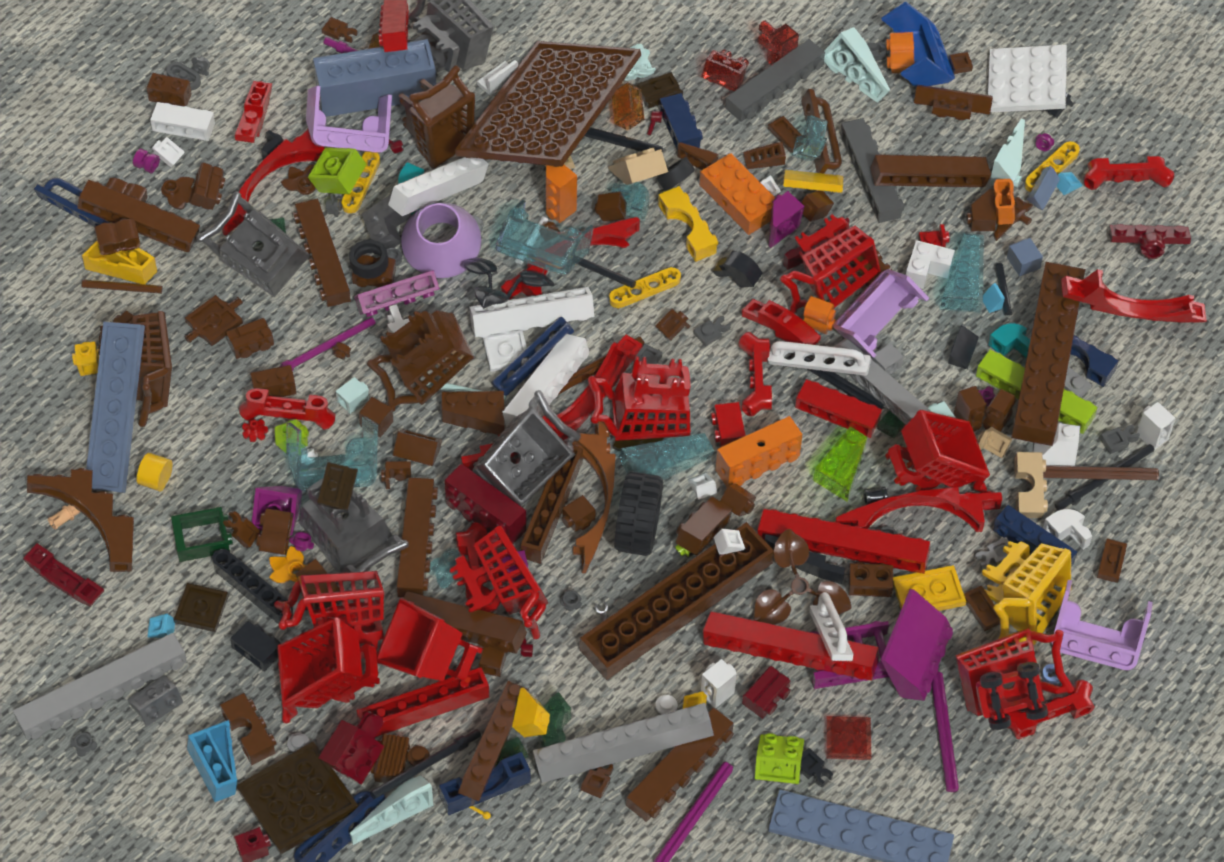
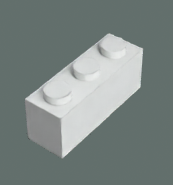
[150,102,215,141]

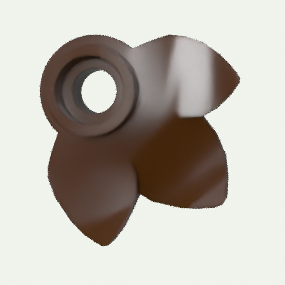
[281,164,316,195]
[161,177,194,210]

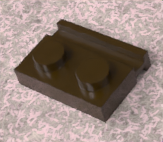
[636,72,683,109]
[317,462,358,512]

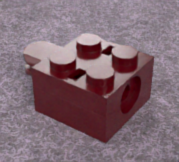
[319,711,385,785]

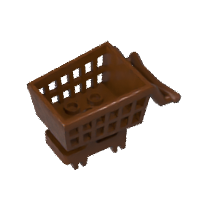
[399,65,475,169]
[367,310,475,412]
[98,311,172,427]

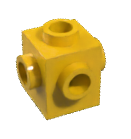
[72,341,100,376]

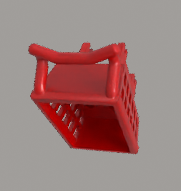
[780,214,881,314]
[588,356,691,441]
[885,410,990,493]
[449,526,549,640]
[274,571,384,650]
[377,598,483,683]
[277,617,380,724]

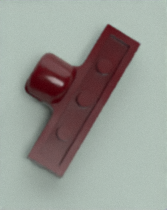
[1109,224,1191,260]

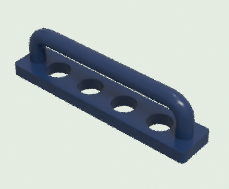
[34,178,109,227]
[491,317,574,396]
[294,791,386,862]

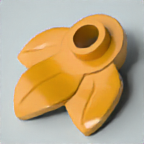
[269,546,305,583]

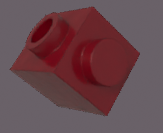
[234,827,271,862]

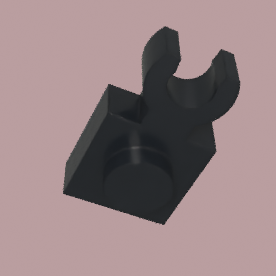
[800,748,833,787]

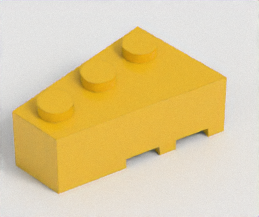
[82,241,157,284]

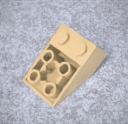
[608,148,668,185]

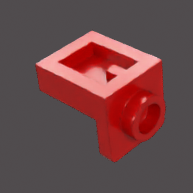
[918,224,949,248]

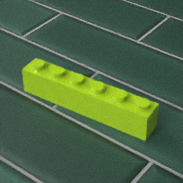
[976,349,1098,434]

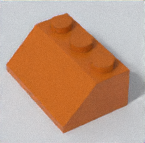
[546,165,577,223]

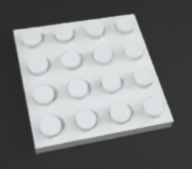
[988,45,1067,112]

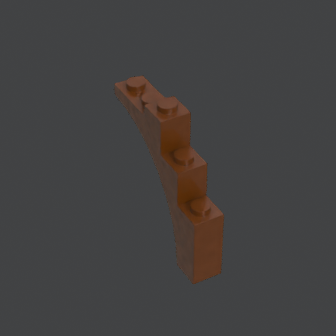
[27,468,134,572]

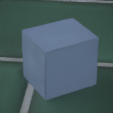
[1007,238,1043,277]

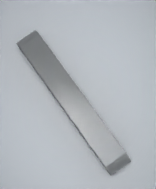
[833,338,935,426]

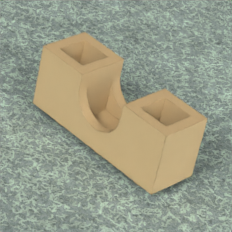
[1014,452,1048,518]

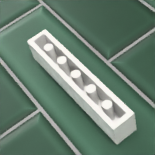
[388,157,489,216]
[469,287,594,338]
[503,334,589,427]

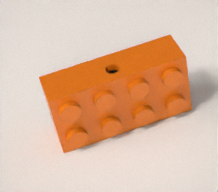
[699,153,775,235]
[715,416,803,487]

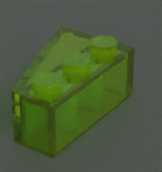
[813,426,868,502]

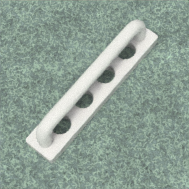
[768,341,871,376]
[810,592,853,661]

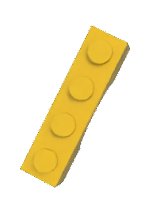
[658,186,718,262]

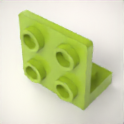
[755,733,804,784]

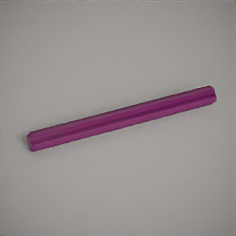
[931,672,959,792]
[654,762,733,862]

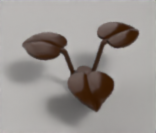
[754,529,852,625]

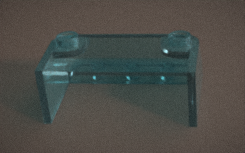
[495,200,594,274]
[286,417,378,492]

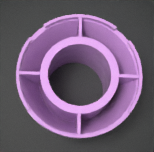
[401,203,481,278]

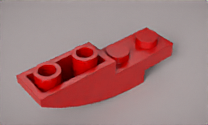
[235,81,272,143]
[742,299,821,345]

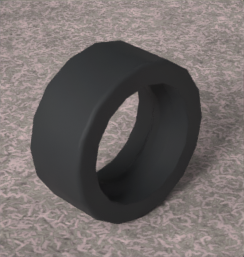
[656,157,695,191]
[349,240,388,279]

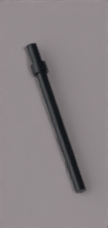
[1055,444,1155,511]
[370,729,481,799]

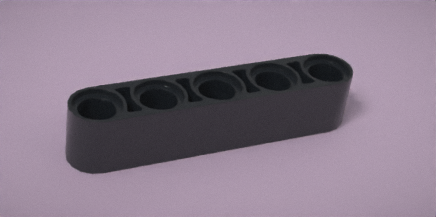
[212,549,294,624]

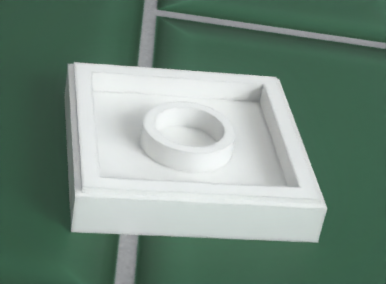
[483,330,528,372]

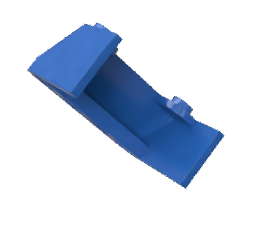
[881,2,955,86]

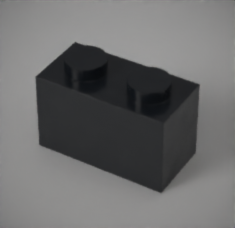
[230,621,281,672]

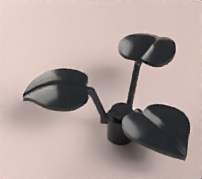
[463,258,555,309]

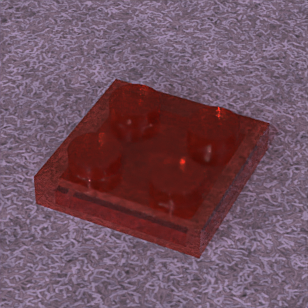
[826,716,872,760]

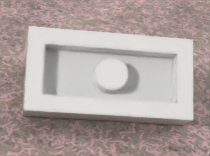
[477,60,518,96]

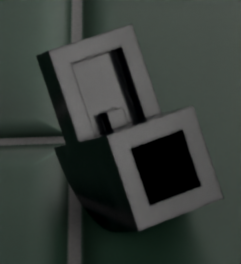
[713,251,763,288]

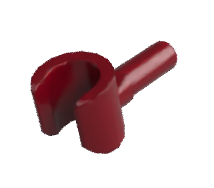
[647,111,662,136]
[388,139,404,154]
[521,637,533,657]

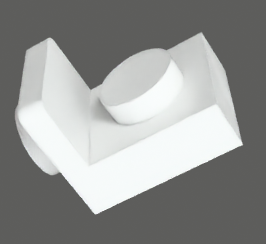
[152,137,185,168]

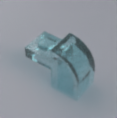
[792,115,828,161]
[612,182,650,221]

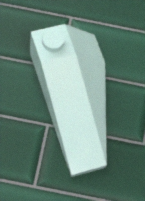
[824,27,890,103]
[990,118,1025,188]
[350,775,433,845]

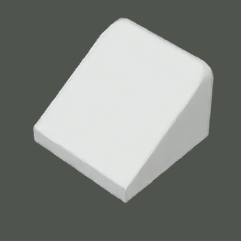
[760,175,781,196]
[688,473,717,500]
[714,529,745,554]

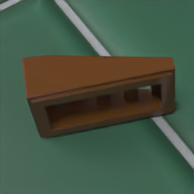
[677,142,718,171]
[743,142,786,169]

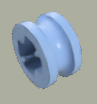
[1042,664,1060,685]

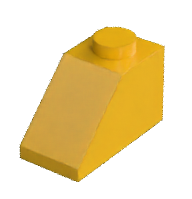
[512,688,550,738]

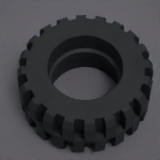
[614,471,663,556]

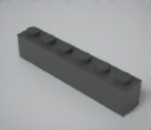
[725,39,825,122]
[840,118,904,223]

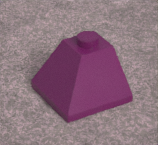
[768,191,804,248]
[252,486,303,536]

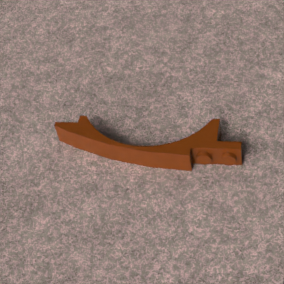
[572,422,616,573]

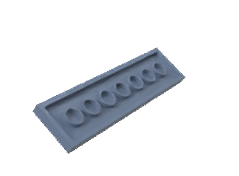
[86,322,145,493]
[768,790,954,862]

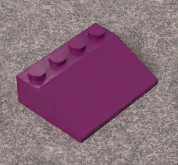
[881,589,953,701]

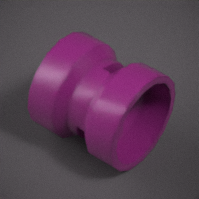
[133,148,160,174]

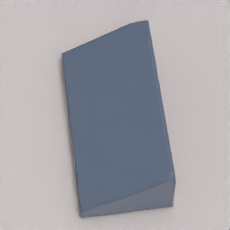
[1027,166,1060,211]

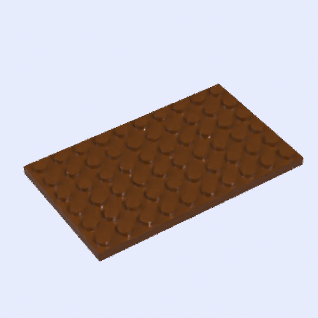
[455,41,641,167]

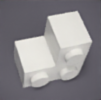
[906,240,955,289]

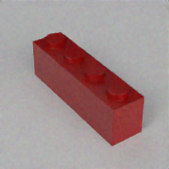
[795,379,882,438]

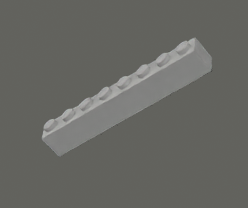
[13,633,187,740]
[533,703,714,783]

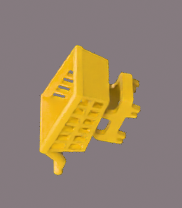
[982,541,1072,650]

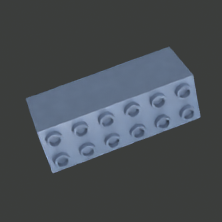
[313,39,436,117]

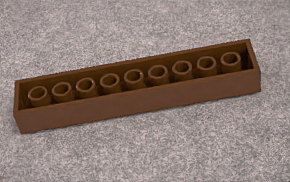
[1011,262,1086,446]
[580,522,774,680]

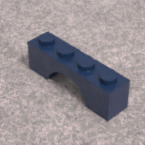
[1070,335,1119,387]
[439,752,531,816]

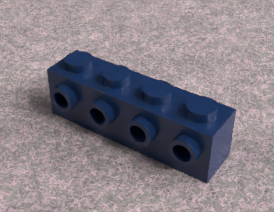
[993,505,1077,567]

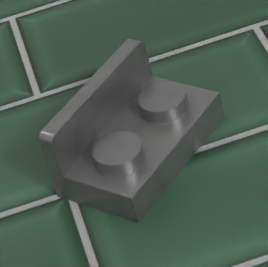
[128,675,183,726]

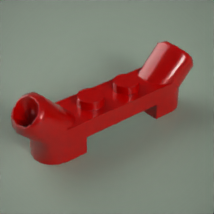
[1083,156,1175,190]
[739,332,772,417]
[239,388,336,430]
[456,523,491,608]
[1005,680,1095,739]

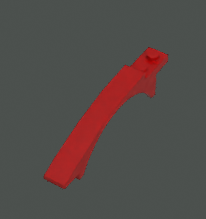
[222,129,325,236]
[501,217,640,300]
[1061,269,1207,323]
[542,334,643,441]
[835,487,1002,532]

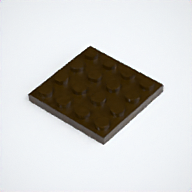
[236,742,358,855]

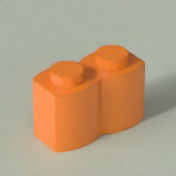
[886,32,914,73]
[994,179,1015,225]
[804,296,836,334]

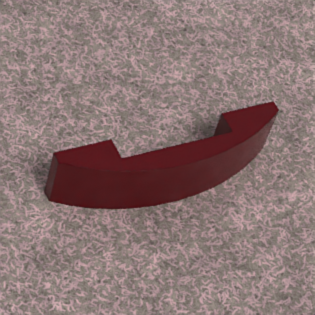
[23,543,105,607]

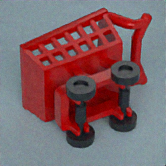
[955,628,1074,730]

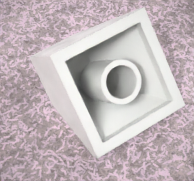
[1033,423,1080,466]

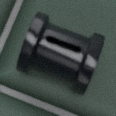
[863,486,888,505]

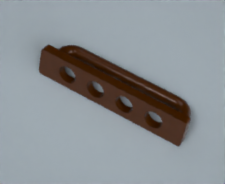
[801,89,842,174]

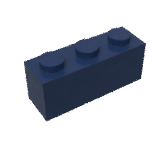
[659,93,703,150]

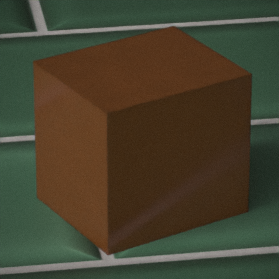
[359,397,393,438]

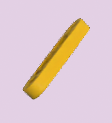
[1025,141,1080,193]
[341,152,380,214]
[609,267,681,308]

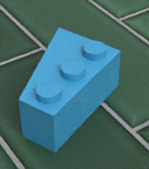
[187,720,237,802]

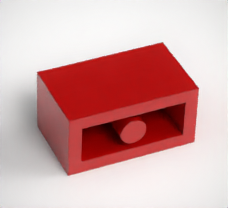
[711,402,746,447]

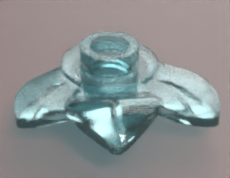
[428,549,462,589]

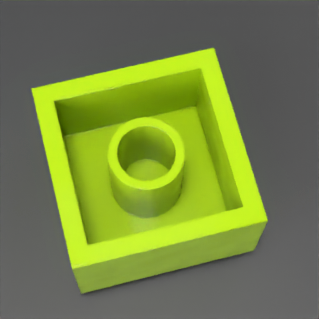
[308,147,367,194]

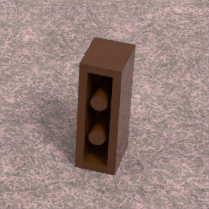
[676,497,733,555]

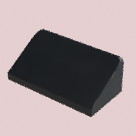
[948,325,979,369]

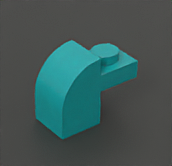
[988,323,1030,358]

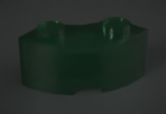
[540,692,571,748]

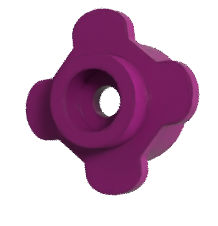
[979,386,995,407]
[289,532,314,551]

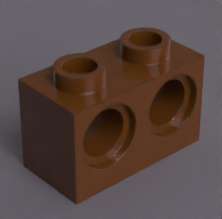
[147,73,192,107]
[849,562,893,597]

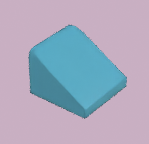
[1056,172,1083,195]
[981,283,1005,313]
[147,614,175,638]

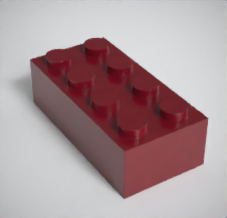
[445,464,526,544]

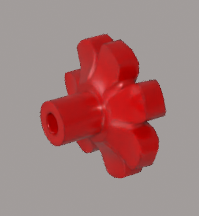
[242,419,269,442]

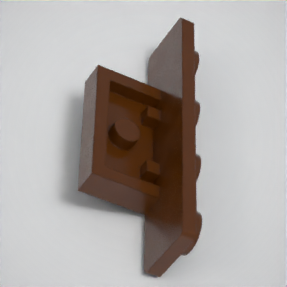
[914,85,993,120]

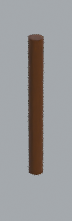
[81,280,163,294]

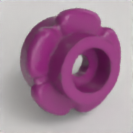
[1036,133,1054,151]

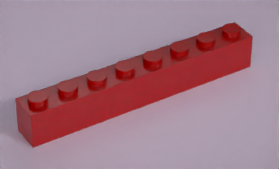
[758,509,930,574]
[703,612,879,681]

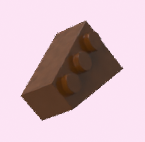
[442,391,505,435]

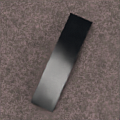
[764,534,845,584]

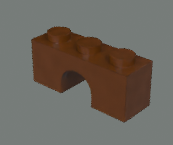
[220,693,277,765]

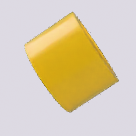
[137,453,173,492]

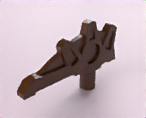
[994,197,1033,241]

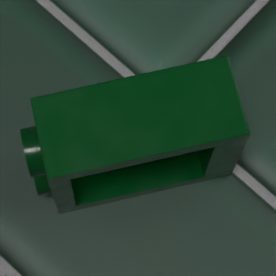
[171,507,233,562]

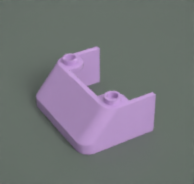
[306,86,392,153]
[833,269,929,358]
[1052,580,1153,670]

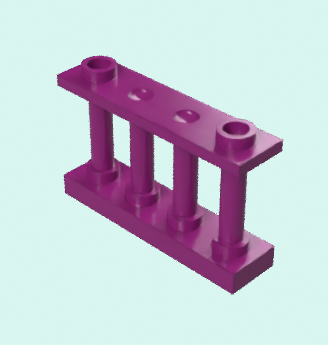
[810,621,889,689]

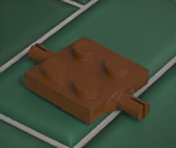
[184,295,243,346]

